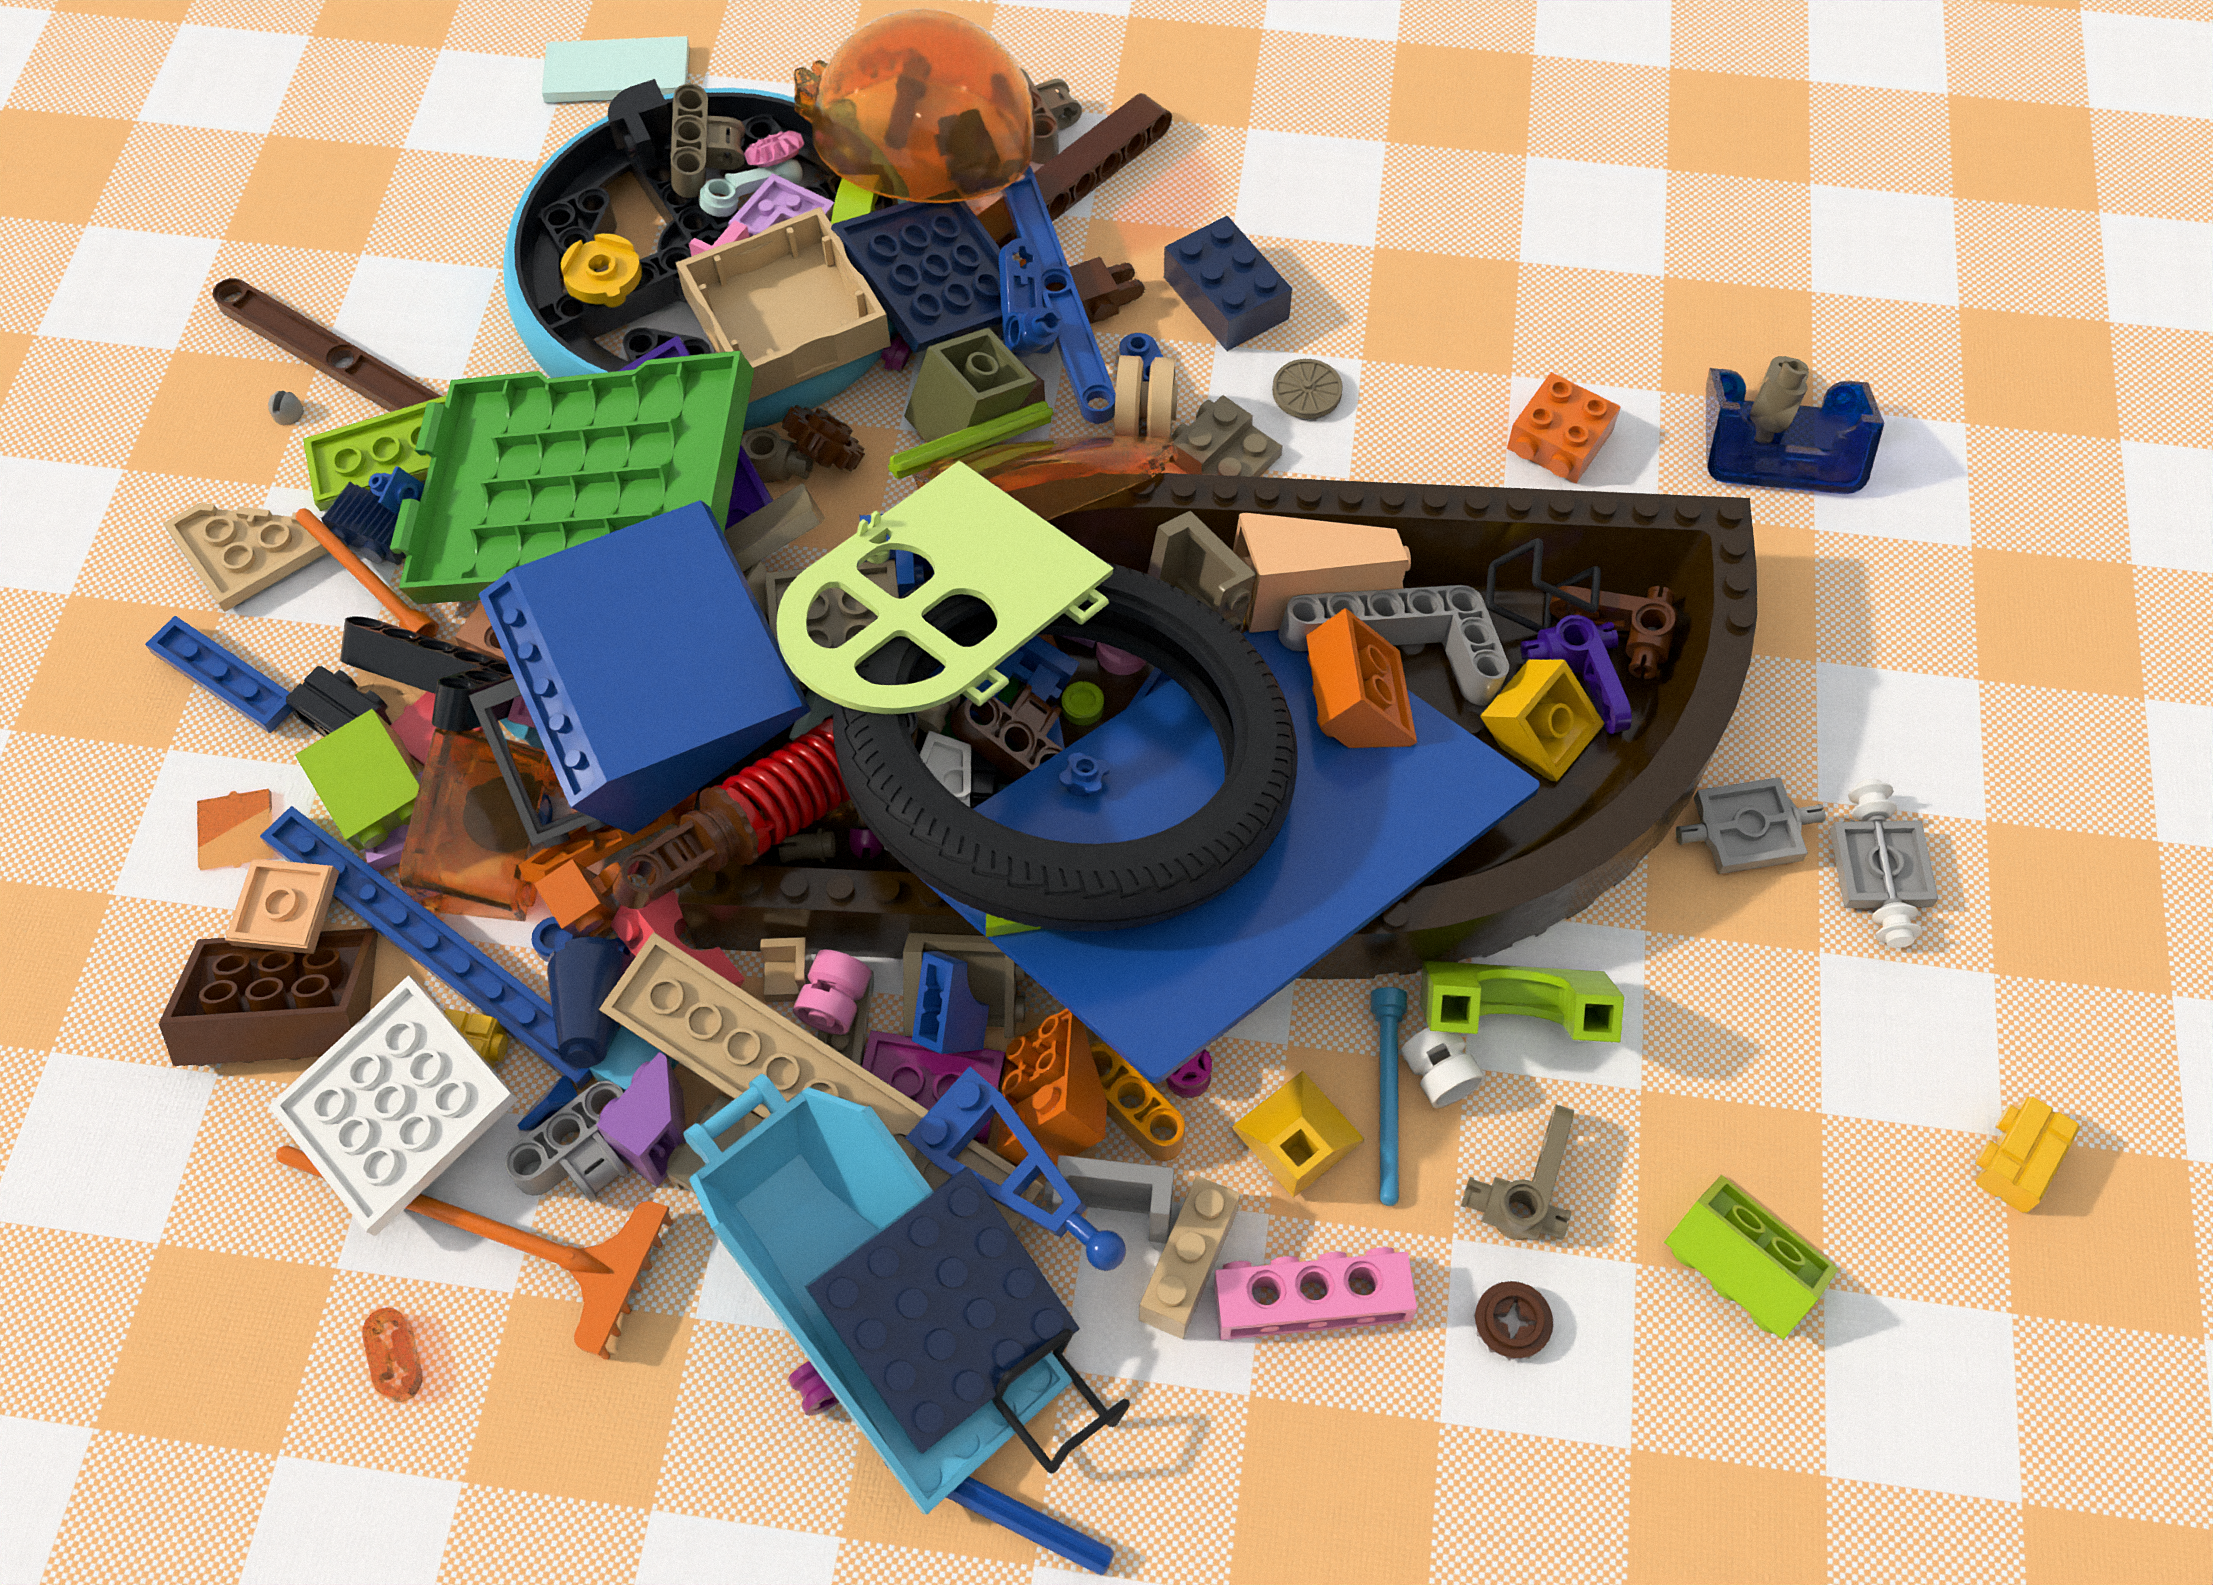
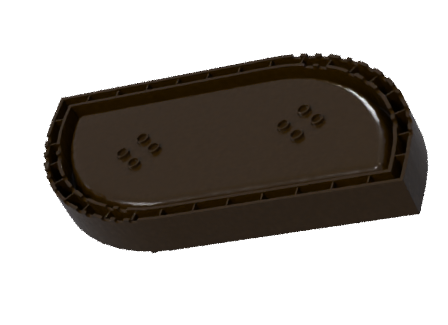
[678,472,1757,979]

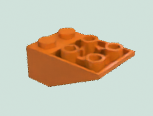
[997,1008,1107,1178]

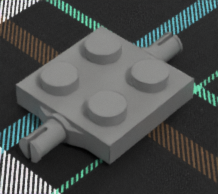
[1676,777,1826,874]

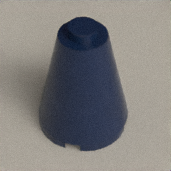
[547,937,636,1068]

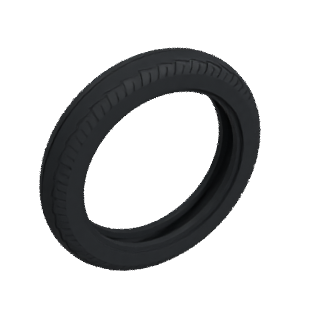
[833,562,1298,931]

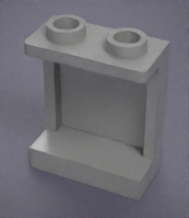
[1045,1155,1174,1243]

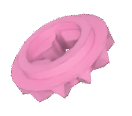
[744,131,804,167]

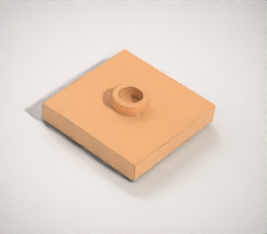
[225,858,340,954]

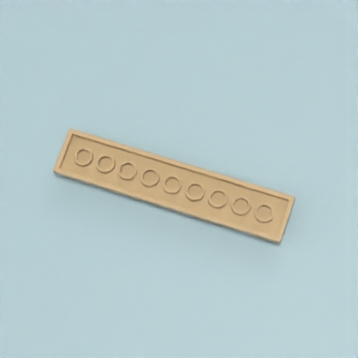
[599,932,1044,1233]

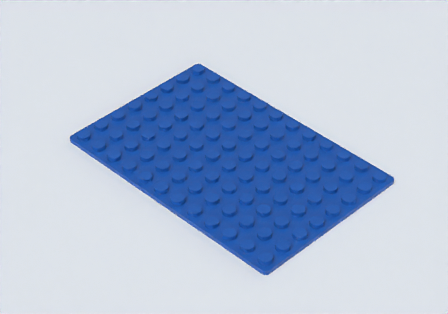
[917,630,1540,1083]

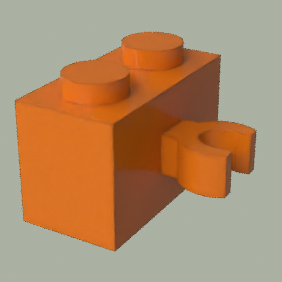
[534,859,633,938]

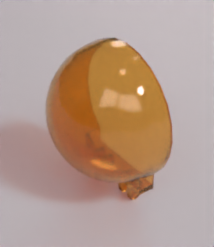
[793,8,1036,203]

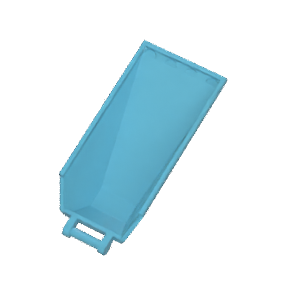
[683,1074,1073,1514]

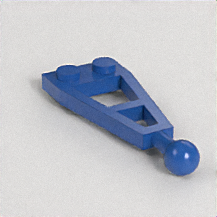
[905,1066,1126,1271]

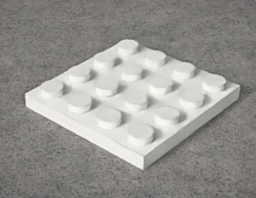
[268,975,519,1236]

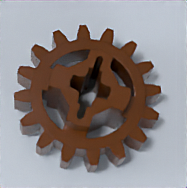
[781,405,865,472]

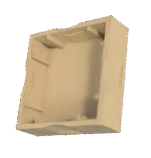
[676,207,891,403]

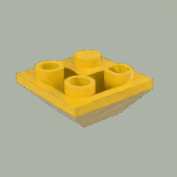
[1232,1070,1364,1198]

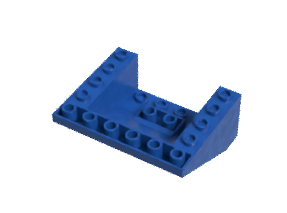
[478,500,812,835]

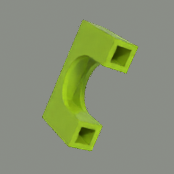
[1420,961,1624,1043]

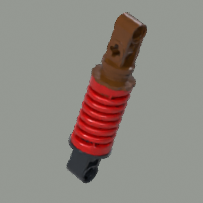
[613,712,918,909]

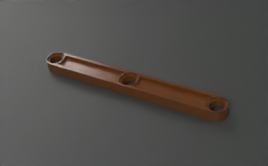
[212,278,442,412]

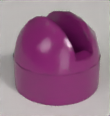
[849,828,884,860]

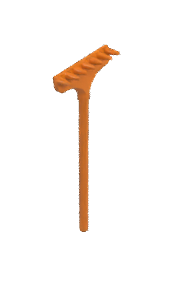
[276,1145,673,1360]

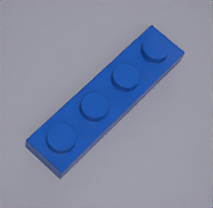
[145,616,292,733]

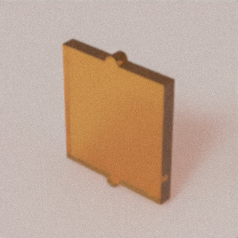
[197,788,273,871]

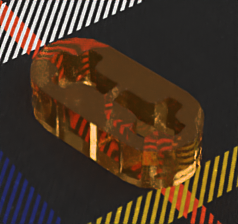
[362,1307,423,1403]

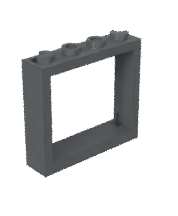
[469,678,609,849]

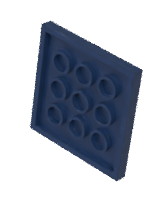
[831,188,1003,354]
[804,1167,1080,1454]

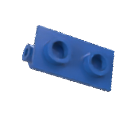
[369,466,425,515]

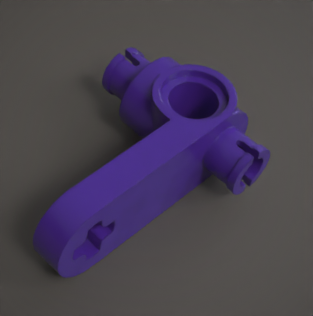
[1520,615,1632,734]

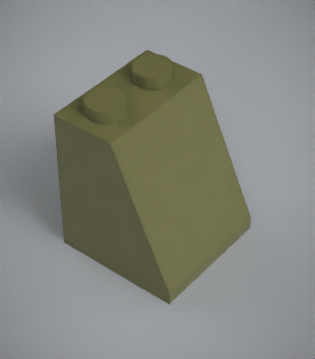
[904,327,1037,464]

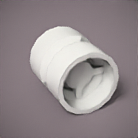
[1401,1027,1486,1108]

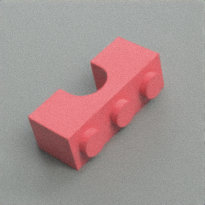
[610,890,745,988]

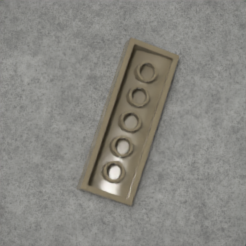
[724,483,825,572]

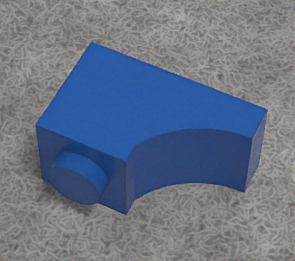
[912,951,989,1054]

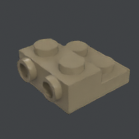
[1171,395,1283,477]

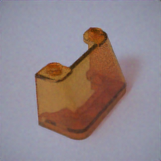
[399,727,561,922]

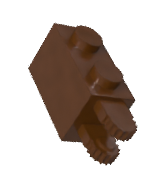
[1046,257,1145,324]

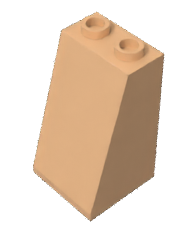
[1233,513,1411,633]

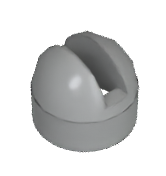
[268,390,304,425]

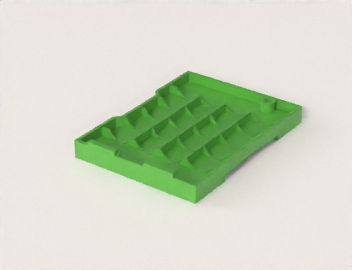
[390,351,754,604]

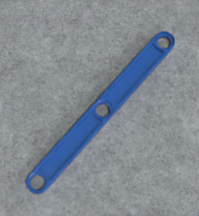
[999,158,1116,424]

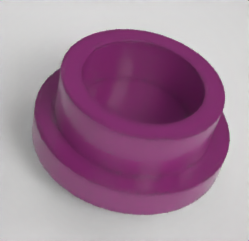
[881,334,912,372]

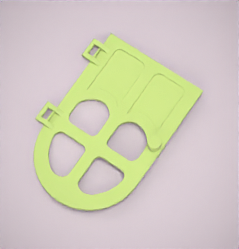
[777,461,1114,714]

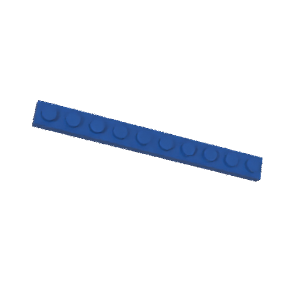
[260,806,594,1090]

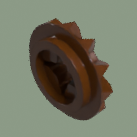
[1474,1281,1553,1361]

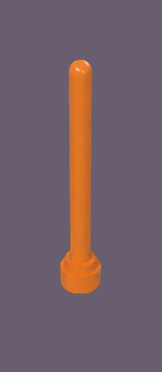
[296,508,439,638]

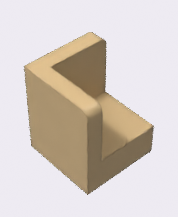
[760,937,812,1002]

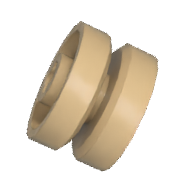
[1114,355,1178,445]

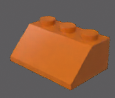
[1306,608,1417,748]

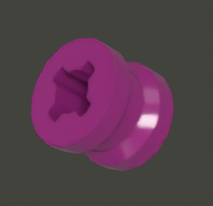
[1166,1049,1212,1099]
[788,1361,839,1416]

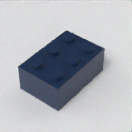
[1164,215,1292,351]

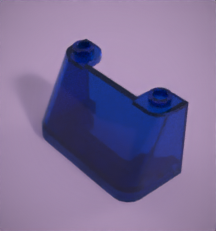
[1706,368,1885,494]

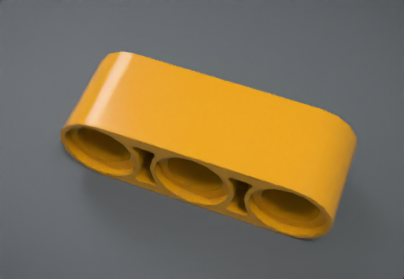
[1089,1043,1185,1161]

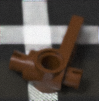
[1549,586,1678,679]

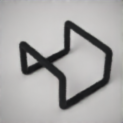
[1485,538,1601,633]
[992,1329,1130,1474]

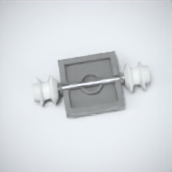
[1830,779,1938,948]

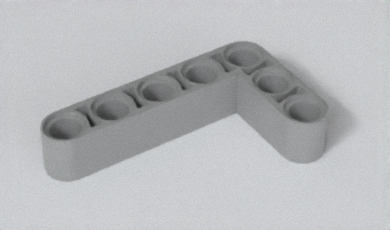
[1278,585,1509,706]

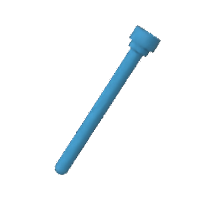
[1371,987,1407,1206]

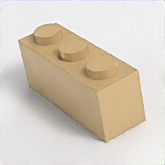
[1139,1175,1240,1340]

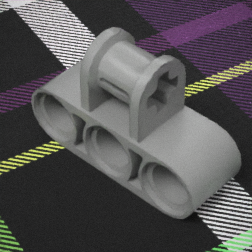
[505,1081,629,1203]

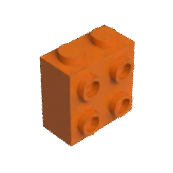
[1507,372,1621,484]

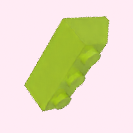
[1664,1174,1839,1340]

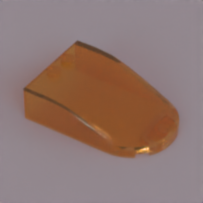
[913,435,1178,521]

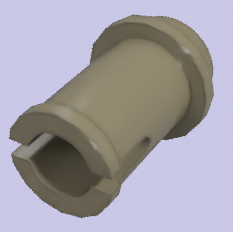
[779,828,836,863]

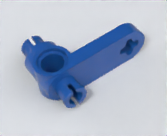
[999,238,1062,357]

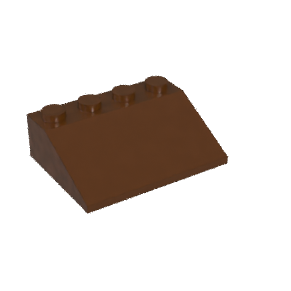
[158,928,378,1066]

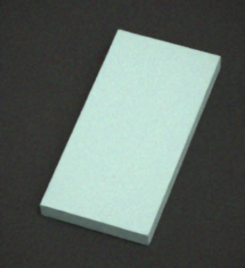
[542,36,690,103]

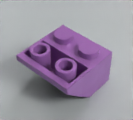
[596,1052,687,1187]

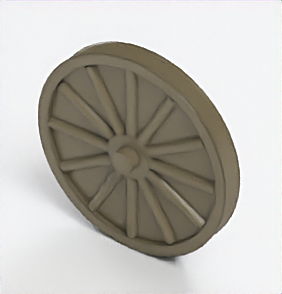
[1272,359,1343,419]

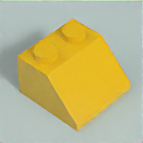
[1480,660,1604,782]

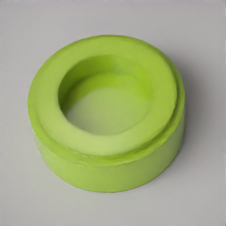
[1062,682,1104,725]

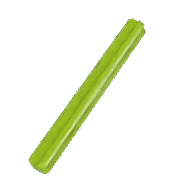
[888,401,1054,479]

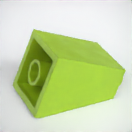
[295,709,436,851]

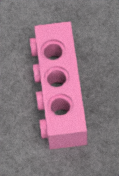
[1213,1247,1417,1340]

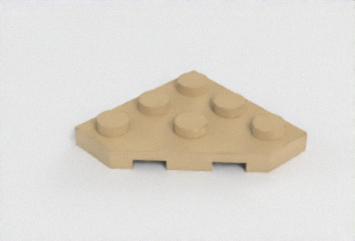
[163,503,328,612]

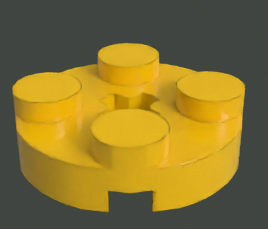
[561,234,642,307]

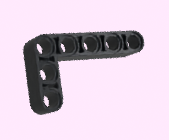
[340,616,514,732]

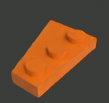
[518,809,676,883]

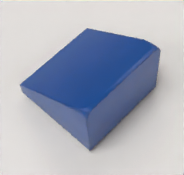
[517,1075,578,1131]

